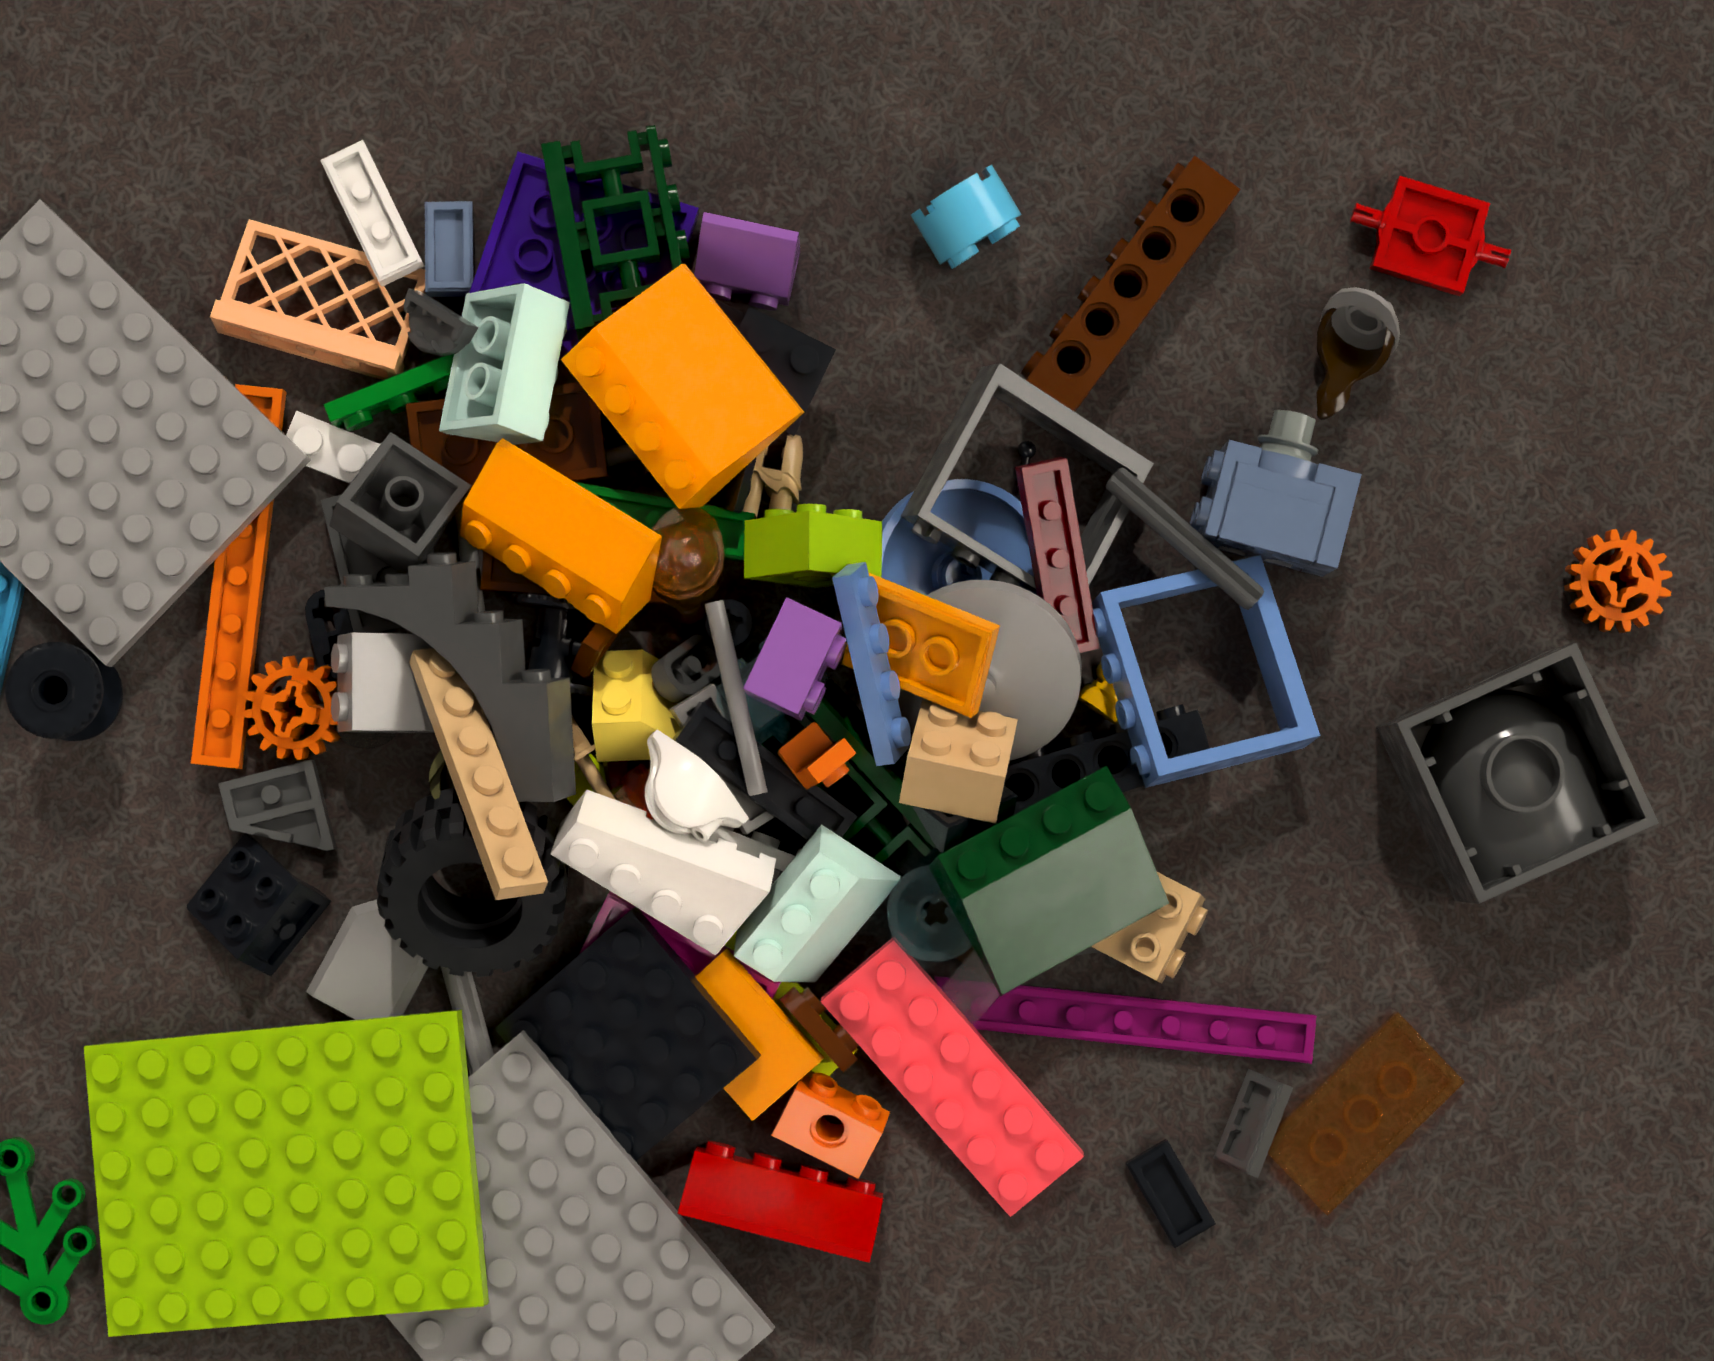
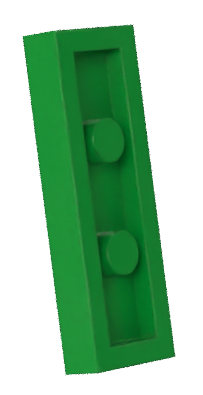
[323,354,454,431]

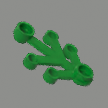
[0,1137,96,1325]

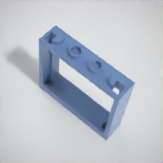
[1092,555,1320,788]

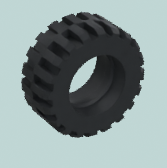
[377,788,569,977]

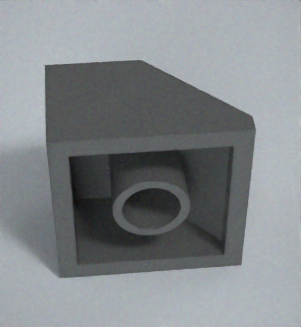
[329,432,471,573]

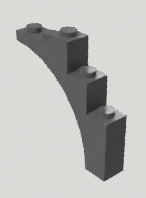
[324,553,576,802]

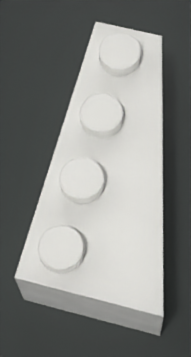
[551,790,776,956]

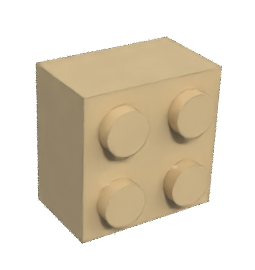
[899,699,1018,823]

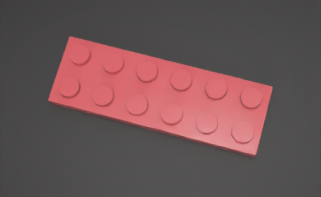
[820,936,1084,1217]

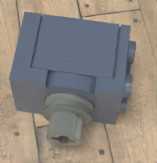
[1190,410,1362,577]

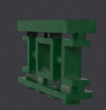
[541,125,690,341]
[761,679,936,878]

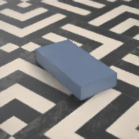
[425,201,474,297]

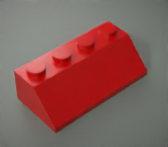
[677,1141,883,1263]

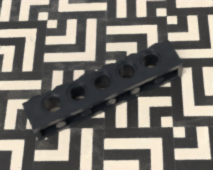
[1004,704,1210,815]

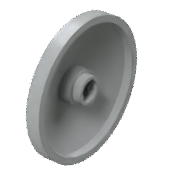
[898,580,1082,761]

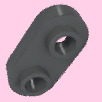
[651,634,721,703]

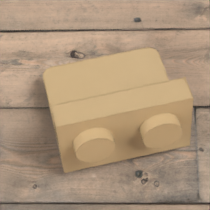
[1091,872,1208,984]

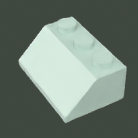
[439,283,570,445]
[734,824,900,982]

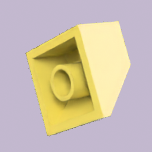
[592,649,680,762]

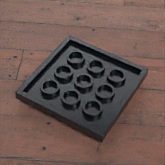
[495,907,761,1161]

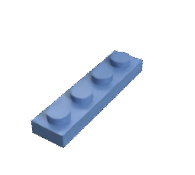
[832,562,911,766]

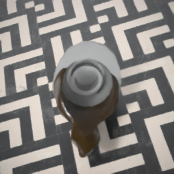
[1316,287,1400,420]

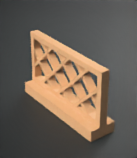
[210,219,426,380]

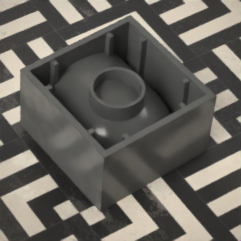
[1376,643,1659,904]

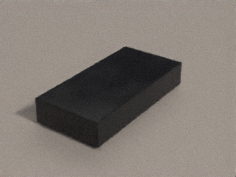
[1125,1139,1216,1248]

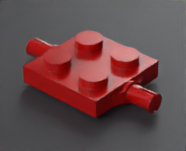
[1350,176,1511,296]

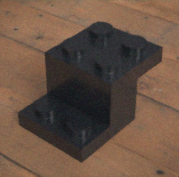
[713,298,836,438]

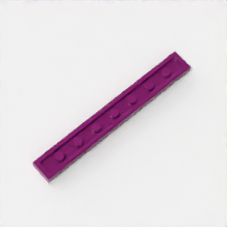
[934,976,1317,1064]

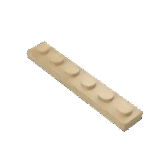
[409,648,548,900]

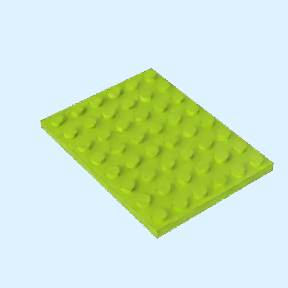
[84,1010,489,1337]

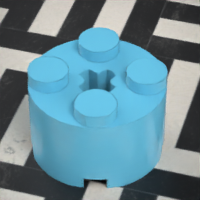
[910,165,1022,269]

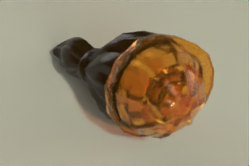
[652,507,725,633]

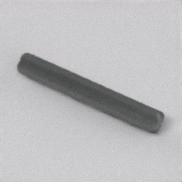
[1106,468,1264,610]

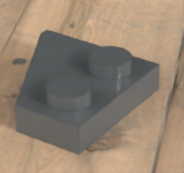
[218,759,337,851]

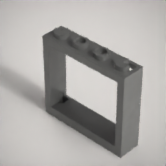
[900,363,1154,595]

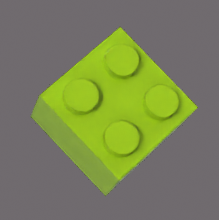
[744,504,882,588]

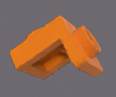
[778,722,856,790]

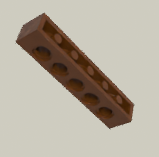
[1020,155,1241,412]

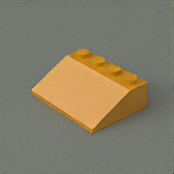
[561,264,804,509]

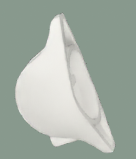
[645,729,749,842]

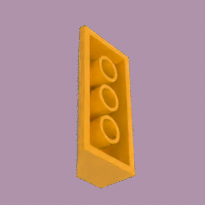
[460,438,662,634]

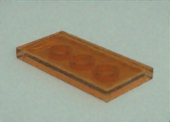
[1268,1011,1465,1216]

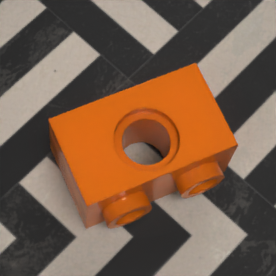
[771,1072,890,1179]

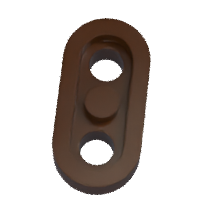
[779,987,859,1073]

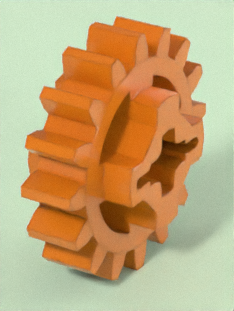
[1564,529,1672,633]
[242,655,340,760]

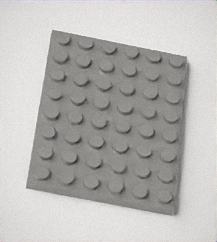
[0,199,311,667]
[385,1030,775,1361]

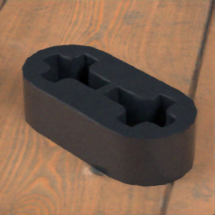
[305,590,353,679]

